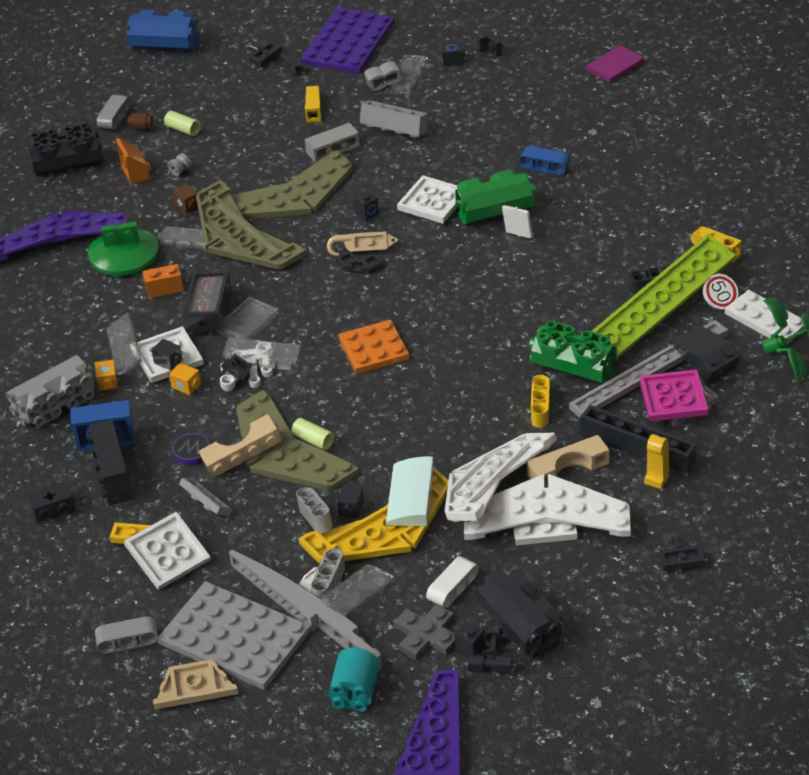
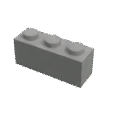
[305,123,360,163]

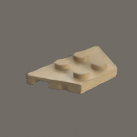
[153,659,238,710]

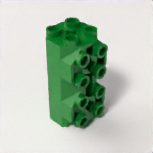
[455,169,535,225]
[529,320,617,383]

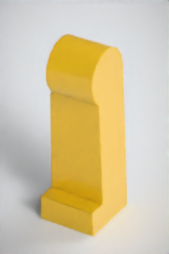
[305,86,321,123]
[690,227,741,263]
[644,434,669,489]

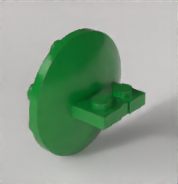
[88,222,159,278]

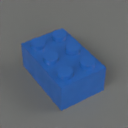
[71,400,136,452]

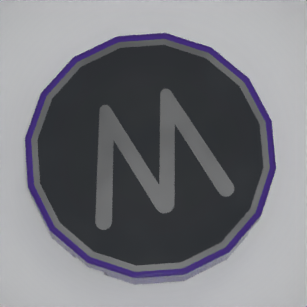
[172,433,210,465]

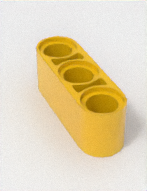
[531,375,550,428]

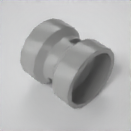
[167,153,191,176]

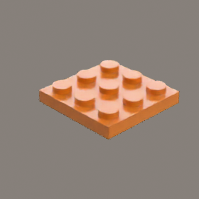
[338,320,409,374]

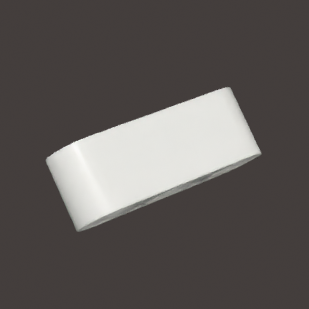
[426,556,479,608]

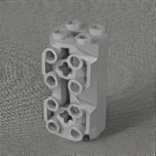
[6,355,95,427]

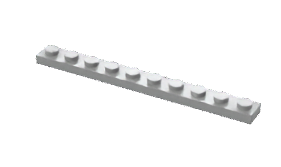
[569,320,728,417]

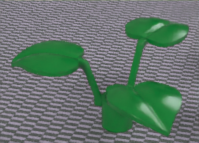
[763,297,809,383]

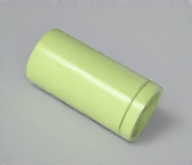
[164,111,200,136]
[291,418,334,450]

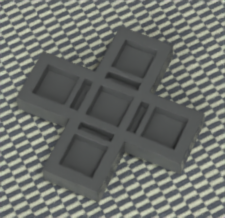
[394,604,455,659]

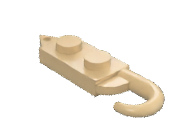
[327,231,398,256]

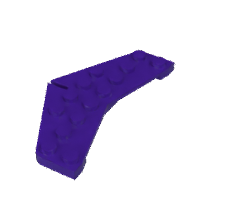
[0,211,129,261]

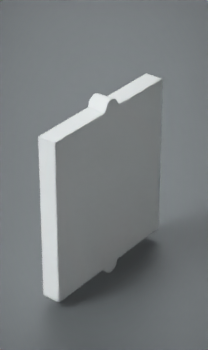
[502,205,533,238]

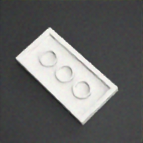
[725,290,806,347]

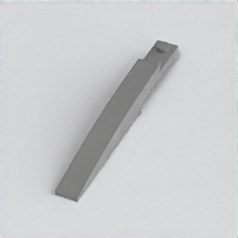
[229,550,382,671]

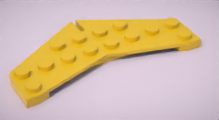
[298,468,449,563]

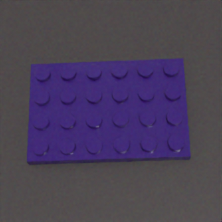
[300,7,395,74]

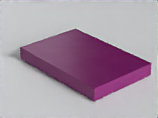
[586,45,644,83]

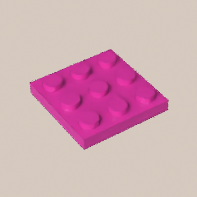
[639,370,708,422]

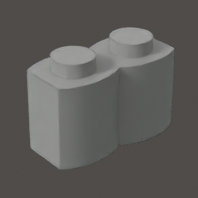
[364,61,402,91]

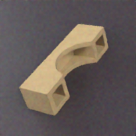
[198,414,282,478]
[527,435,609,488]

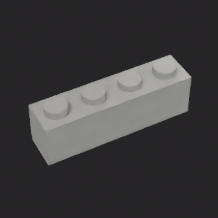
[360,100,428,138]

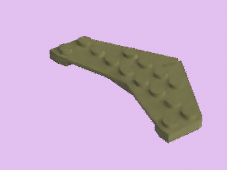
[231,150,352,219]
[196,180,306,269]
[236,390,359,491]

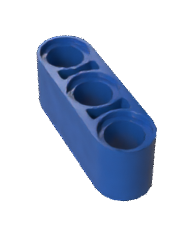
[518,146,571,175]

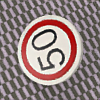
[703,274,738,310]

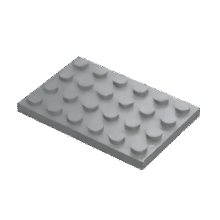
[157,581,311,690]

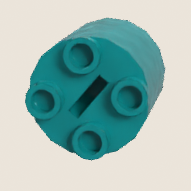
[328,647,380,712]

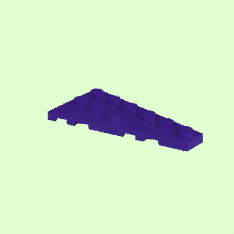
[393,670,460,775]

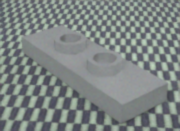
[179,478,232,516]

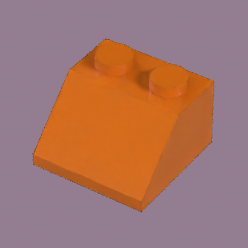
[116,138,151,184]
[143,264,184,299]

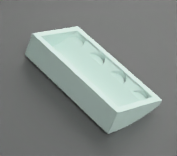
[386,456,434,526]

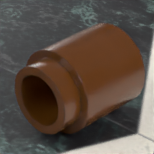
[128,113,153,130]

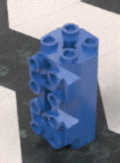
[127,10,199,51]

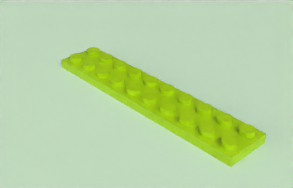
[591,234,736,359]

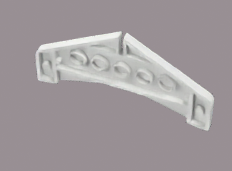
[445,433,557,522]
[464,474,631,540]

